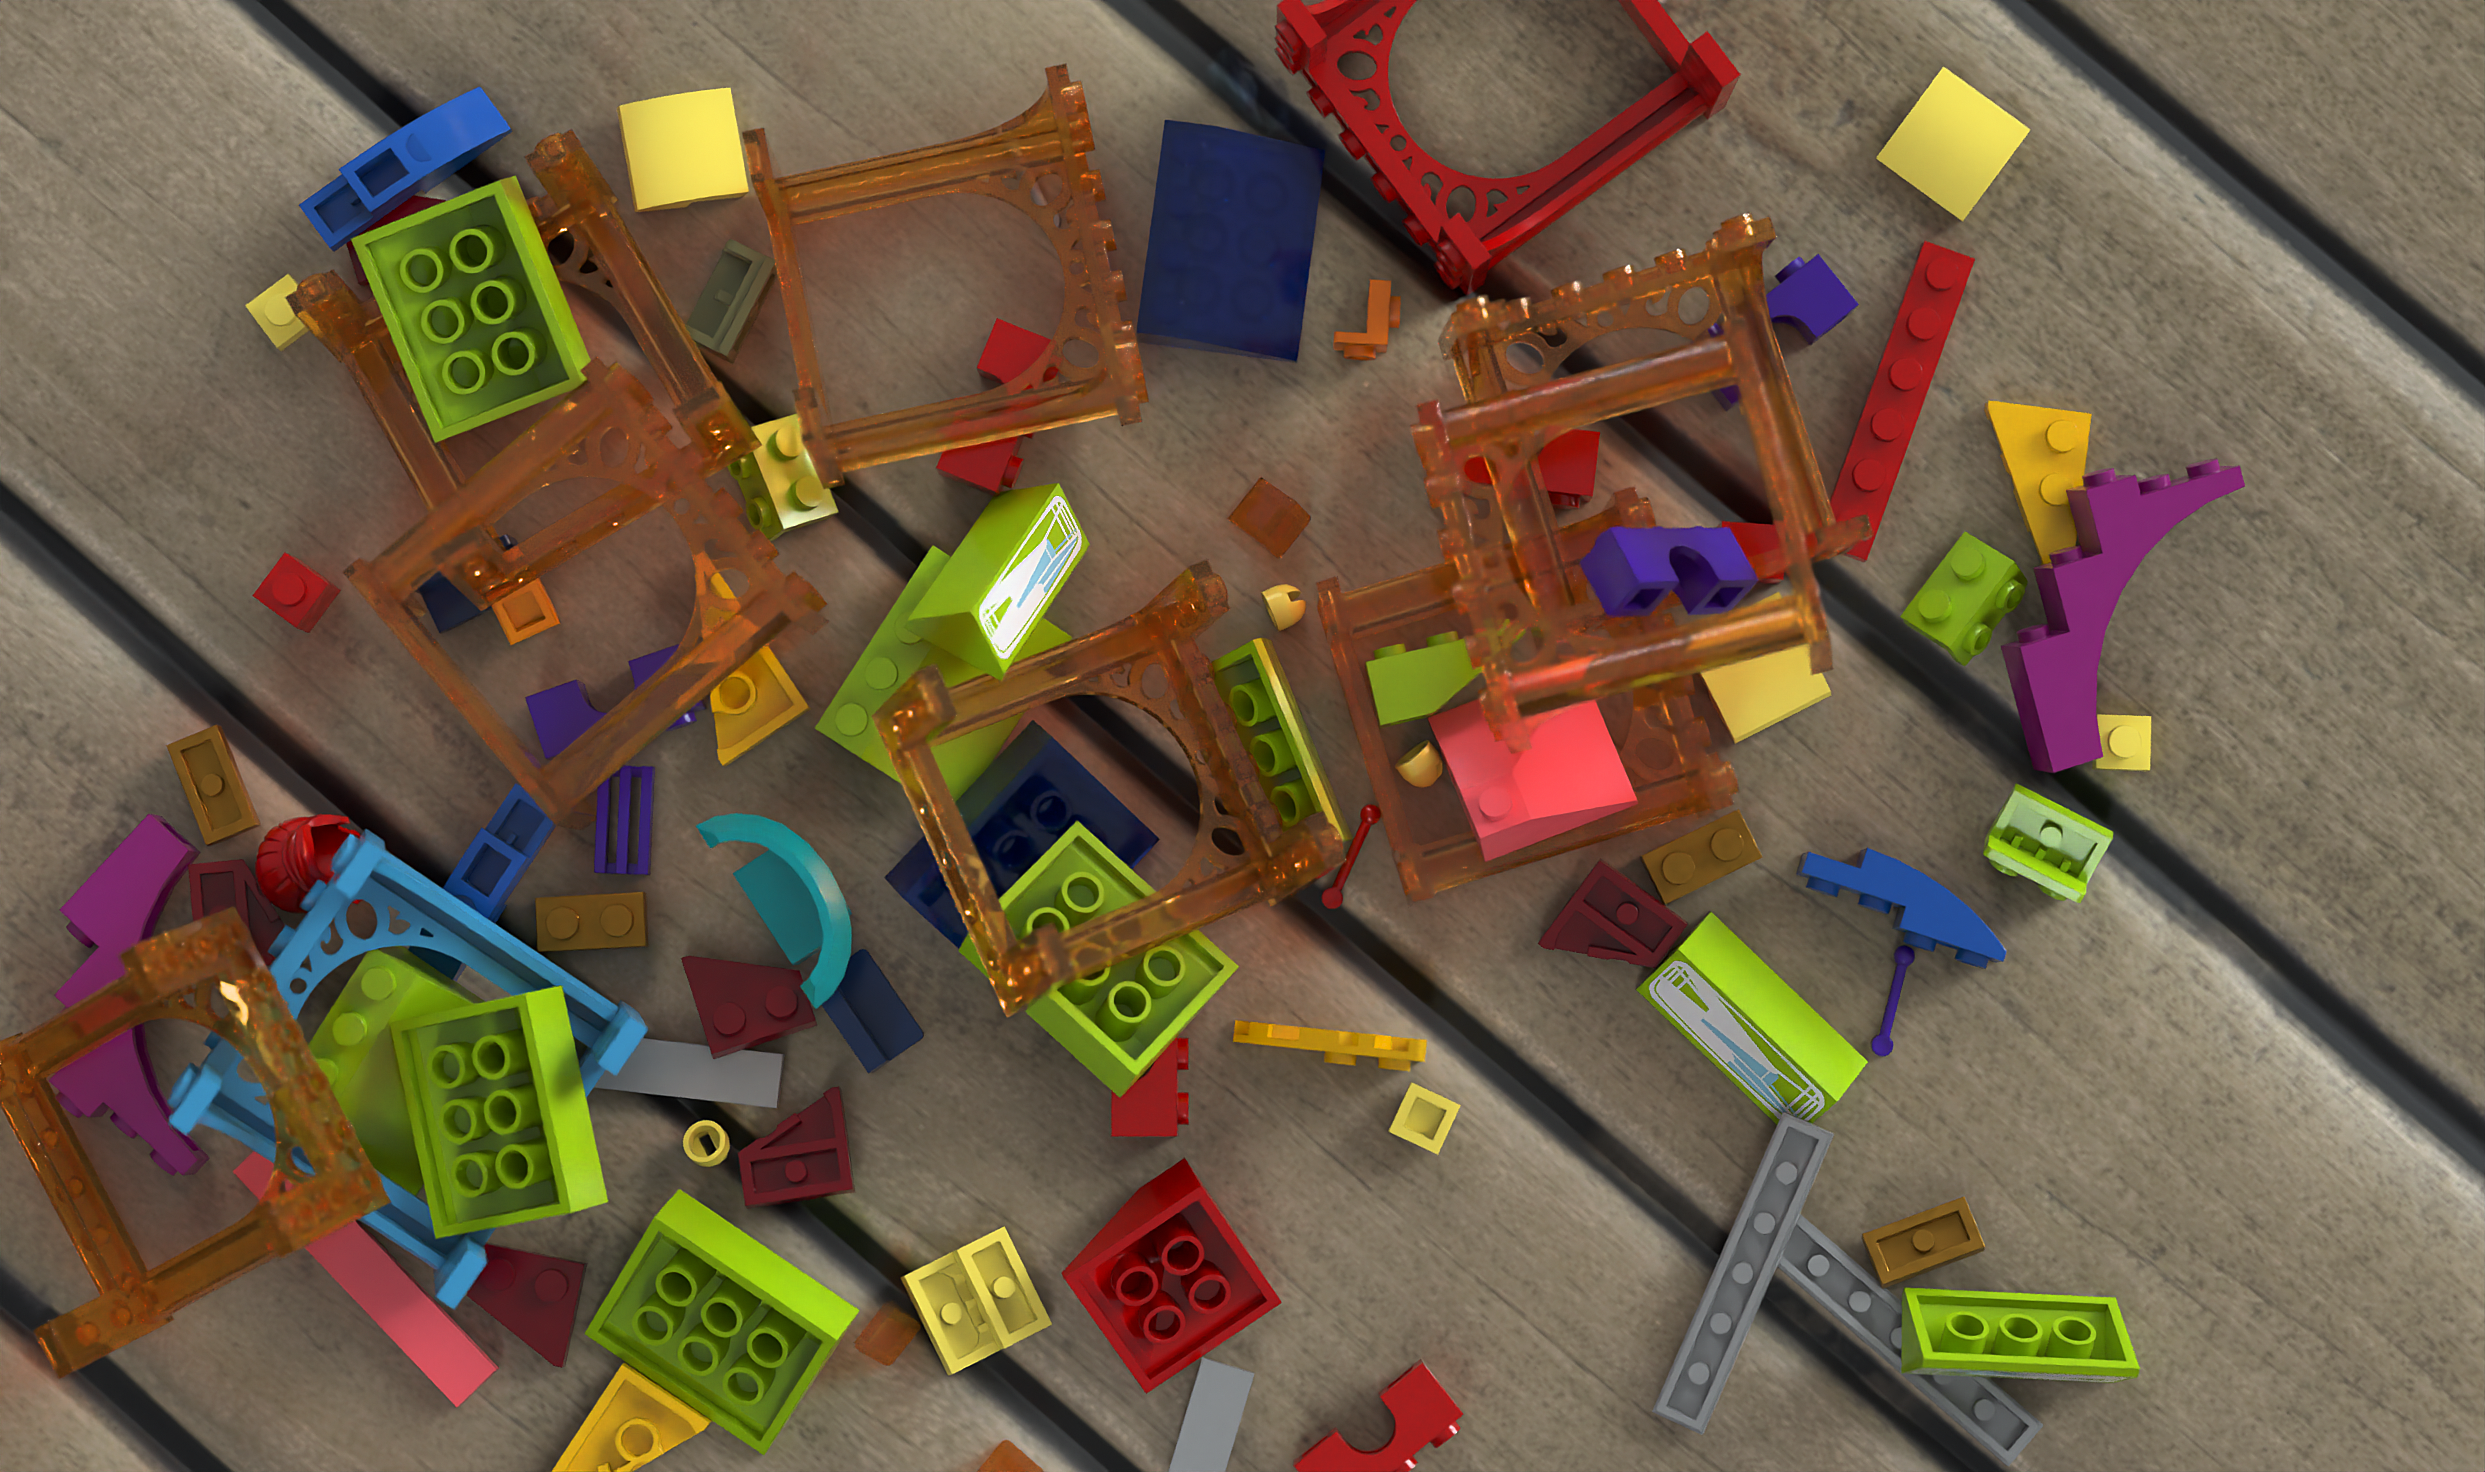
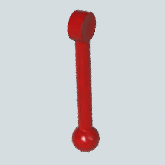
[1321,804,1381,909]

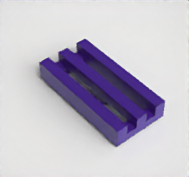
[594,765,655,875]

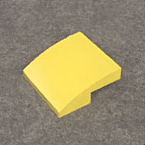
[1876,67,2031,221]
[617,88,749,212]
[1682,592,1831,744]
[901,1226,1052,1376]

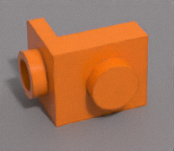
[1333,279,1401,361]

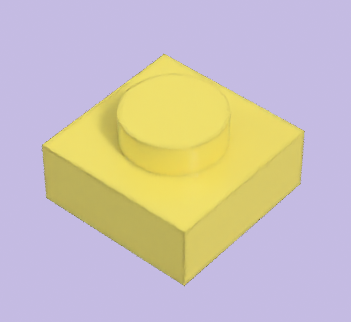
[245,274,324,351]
[2092,714,2151,771]
[1388,1082,1461,1155]

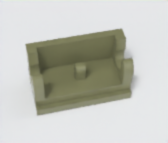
[679,239,782,364]

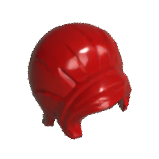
[255,814,363,914]

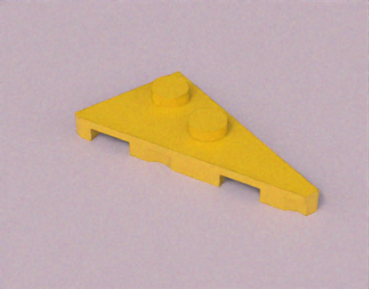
[1984,400,2092,566]
[694,551,811,767]
[1233,1020,1427,1071]
[551,1363,711,1472]

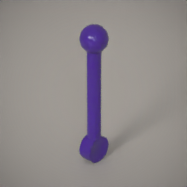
[1871,945,1915,1056]

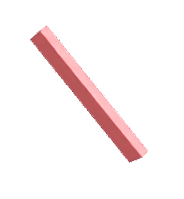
[233,1151,499,1407]

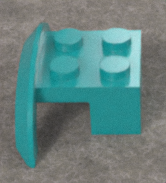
[696,813,853,1009]

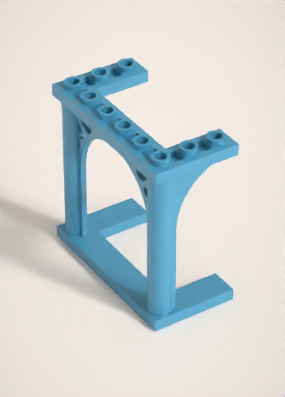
[167,829,648,1309]

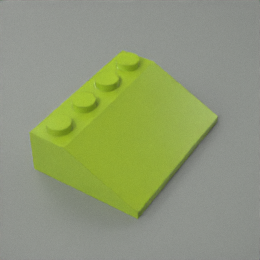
[351,175,598,443]
[815,545,1073,819]
[958,821,1239,1098]
[272,946,486,1196]
[390,985,608,1239]
[584,1189,860,1455]

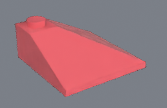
[1427,661,1638,862]

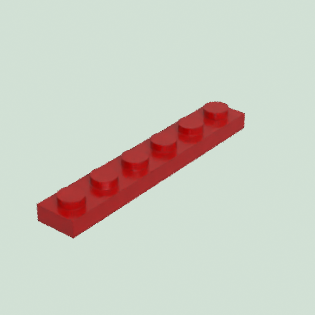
[1814,241,1975,562]

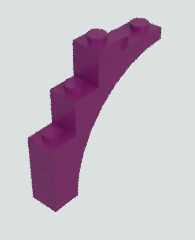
[2001,458,2245,773]
[49,814,210,1176]

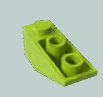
[1364,619,1526,729]

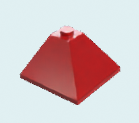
[1061,1158,1282,1394]

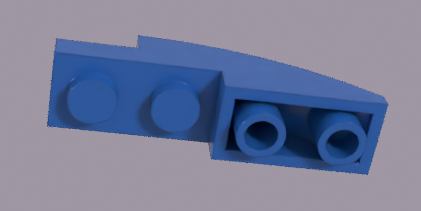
[299,87,512,252]
[408,783,564,981]
[1796,848,2007,969]

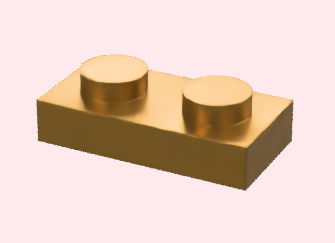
[166,725,261,846]
[1640,809,1763,905]
[535,892,649,952]
[1862,1196,1985,1289]

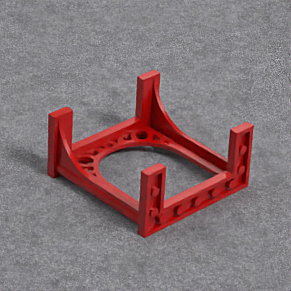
[1274,0,1741,296]

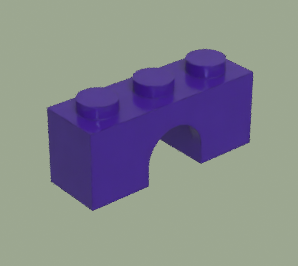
[1686,254,1859,412]
[1579,526,1759,617]
[525,644,707,767]

